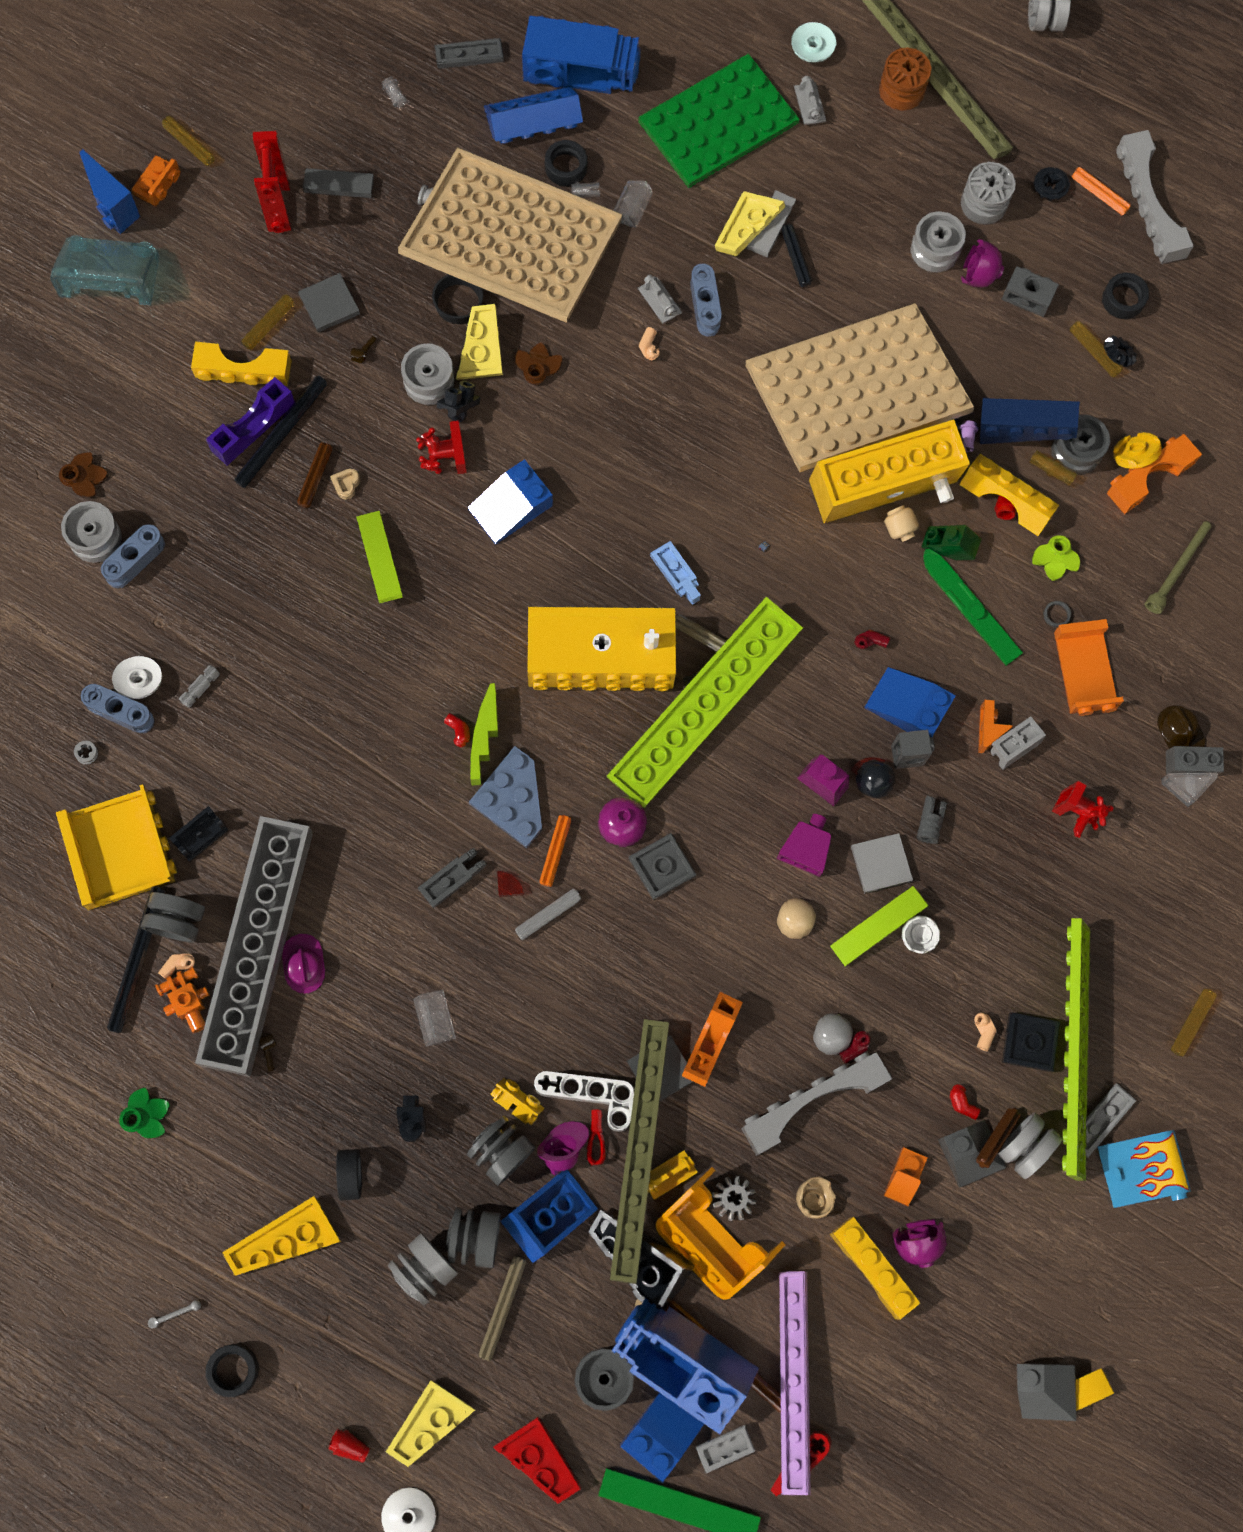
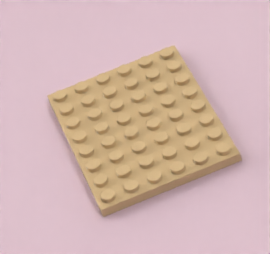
[398,148,622,323]
[746,303,974,472]

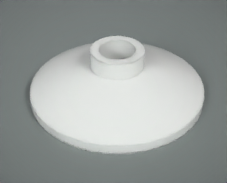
[112,656,162,699]
[382,1488,436,1532]

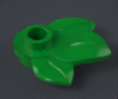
[119,1088,170,1138]

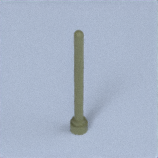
[1145,521,1211,614]

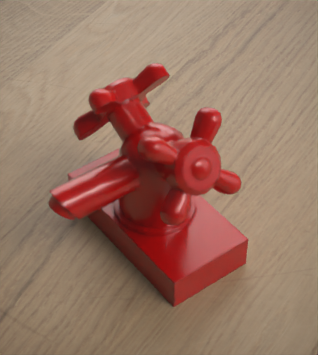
[416,420,467,474]
[1052,781,1114,838]

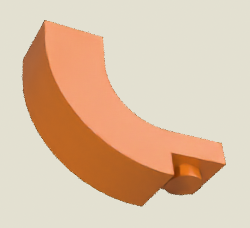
[682,992,743,1087]

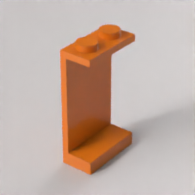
[1054,619,1124,716]

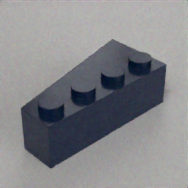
[980,398,1080,444]

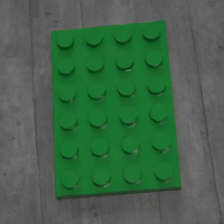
[638,53,799,188]

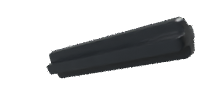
[782,224,812,288]

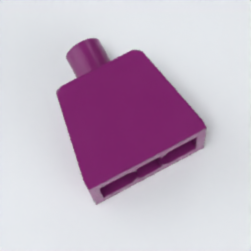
[797,754,849,806]
[777,814,831,877]

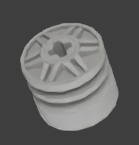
[961,162,1016,225]
[387,1233,458,1306]

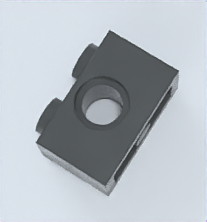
[1001,266,1059,317]
[891,730,935,769]
[1166,746,1224,776]

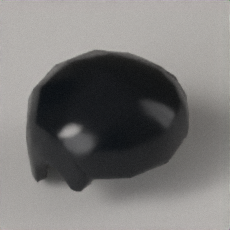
[856,760,896,799]

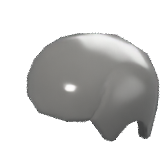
[813,1013,853,1055]

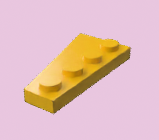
[222,1196,341,1276]

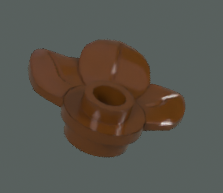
[515,342,562,385]
[59,452,108,497]

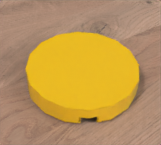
[1113,432,1162,469]

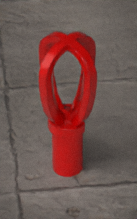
[587,1109,605,1165]

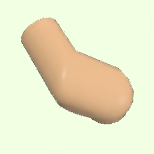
[158,953,195,980]

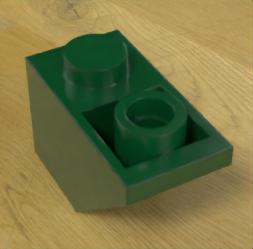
[921,525,981,560]

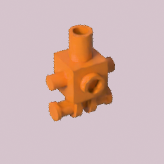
[155,966,210,1033]

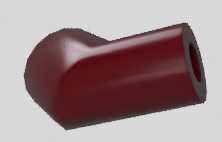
[854,630,890,649]
[839,1031,871,1064]

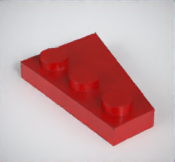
[493,1416,582,1504]

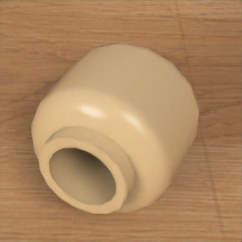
[884,505,919,542]

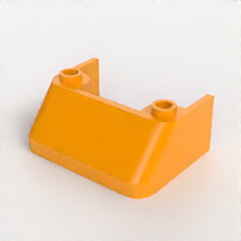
[656,1167,785,1300]

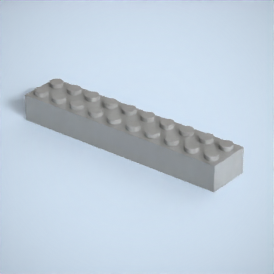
[195,816,313,1077]

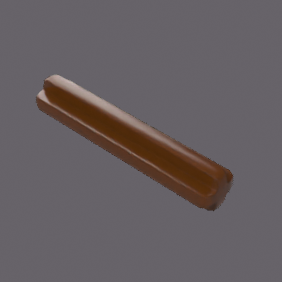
[297,442,332,508]
[976,1108,1021,1168]

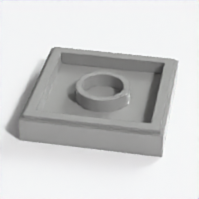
[851,833,913,894]

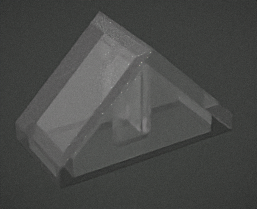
[1161,773,1218,807]

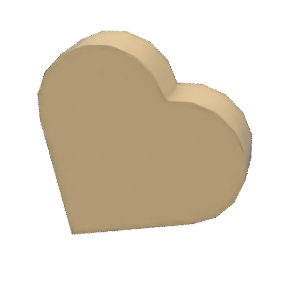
[330,469,360,500]

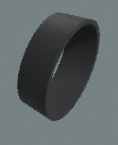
[432,274,483,324]

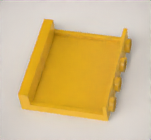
[56,784,177,910]

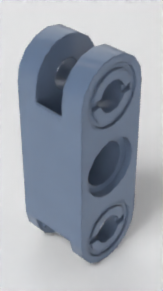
[690,264,721,337]
[101,524,165,588]
[81,684,154,733]

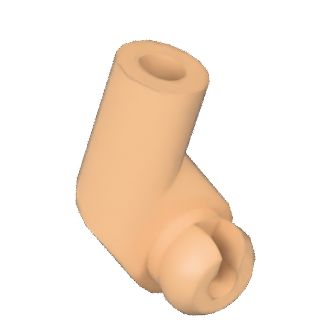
[639,327,660,360]
[974,1013,996,1052]

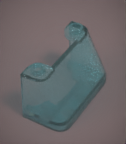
[50,235,159,306]

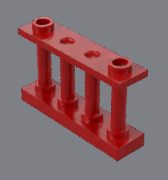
[253,131,291,233]

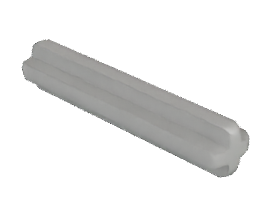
[515,889,581,940]

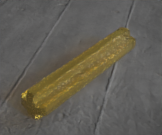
[162,116,215,166]
[241,294,294,350]
[1070,321,1123,378]
[1171,988,1217,1057]

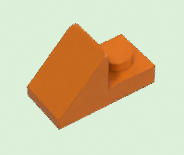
[978,700,1013,753]
[884,1147,927,1206]

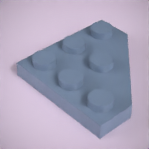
[469,746,542,848]

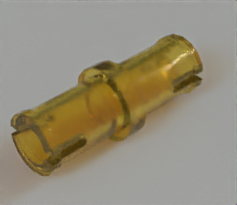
[1029,450,1077,486]

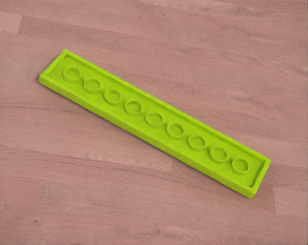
[607,597,803,809]
[1062,918,1090,1181]

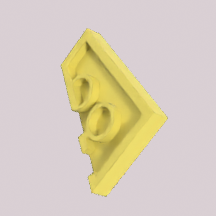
[715,191,785,256]
[456,304,503,380]
[386,1380,476,1467]

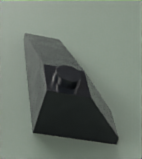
[589,1209,695,1310]

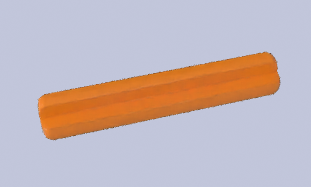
[1072,167,1131,215]
[539,815,571,887]

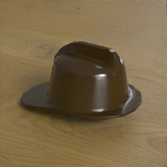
[1157,705,1205,749]

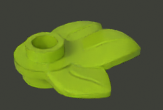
[1032,535,1080,581]

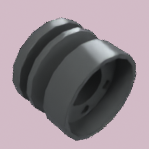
[466,1116,536,1186]
[446,1207,501,1268]

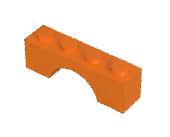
[1107,434,1202,515]

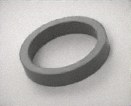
[1043,601,1071,628]

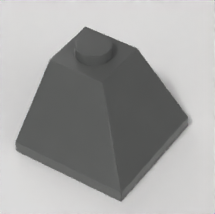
[938,1120,1006,1188]
[1017,1363,1077,1421]

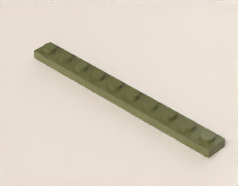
[862,0,1013,160]
[610,1019,669,1284]

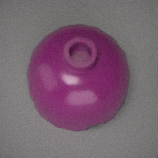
[961,239,1004,288]
[598,797,647,847]
[893,1219,947,1268]

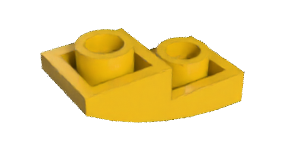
[1076,1368,1115,1411]

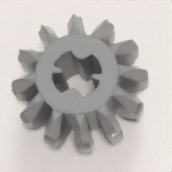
[712,1176,756,1221]

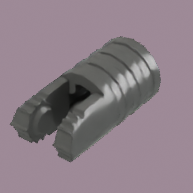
[917,795,947,844]

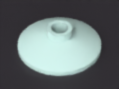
[792,22,836,62]

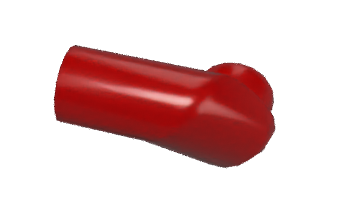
[444,713,471,748]
[949,1084,980,1120]

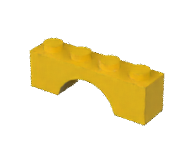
[191,342,292,386]
[959,454,1059,536]
[830,1217,920,1320]

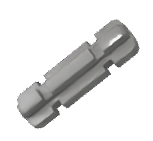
[179,665,220,708]

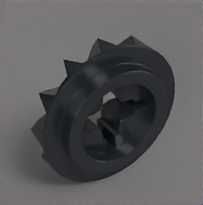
[1033,167,1070,202]
[1104,335,1137,367]

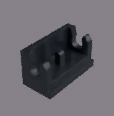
[169,806,229,862]

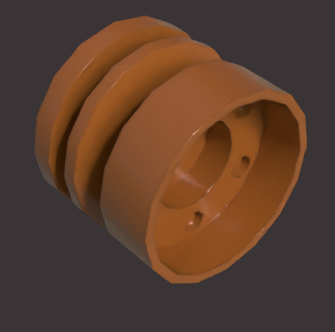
[879,47,932,111]

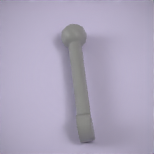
[148,1300,201,1328]

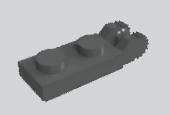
[418,848,487,909]

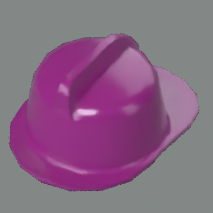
[282,934,325,993]
[537,1121,589,1175]

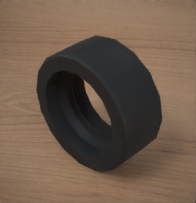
[545,140,587,187]
[1102,272,1149,319]
[336,1149,362,1200]
[205,1344,259,1397]

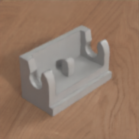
[991,716,1046,770]

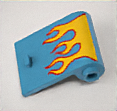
[1098,1130,1191,1208]

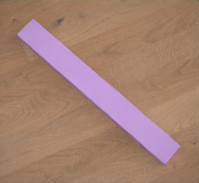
[779,1271,811,1495]

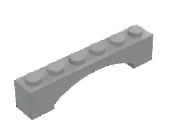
[1117,130,1194,264]
[741,1051,892,1156]

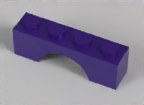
[206,377,295,466]

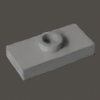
[695,1425,755,1473]

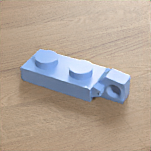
[650,541,701,605]

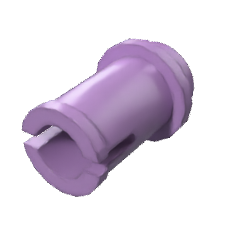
[960,421,978,452]

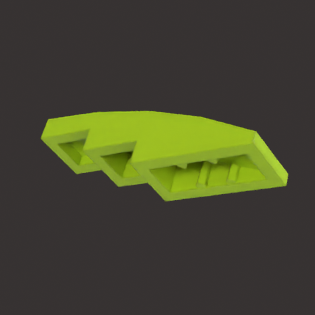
[356,511,403,604]
[470,683,498,786]
[830,886,929,966]

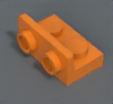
[131,155,180,207]

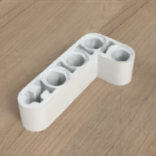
[534,1071,634,1132]

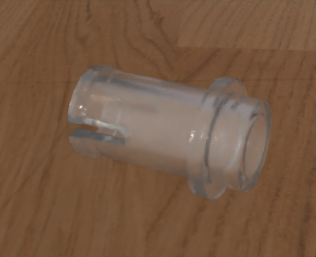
[382,77,407,108]
[571,181,600,198]

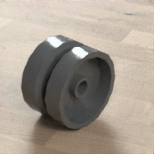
[1051,415,1110,475]
[141,892,206,943]
[575,1348,634,1411]

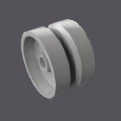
[1028,0,1070,32]
[910,211,966,273]
[401,344,454,405]
[61,501,122,563]
[998,1112,1063,1179]

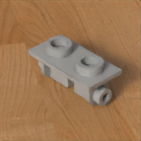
[794,76,826,125]
[638,275,682,324]

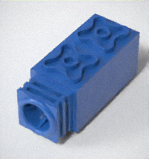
[522,16,641,94]
[612,1298,759,1434]

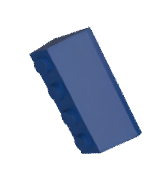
[484,87,583,143]

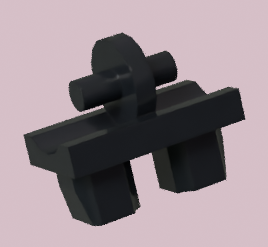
[437,380,481,422]
[396,1095,426,1142]

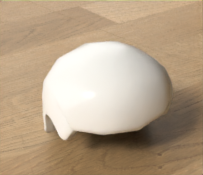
[902,916,940,954]

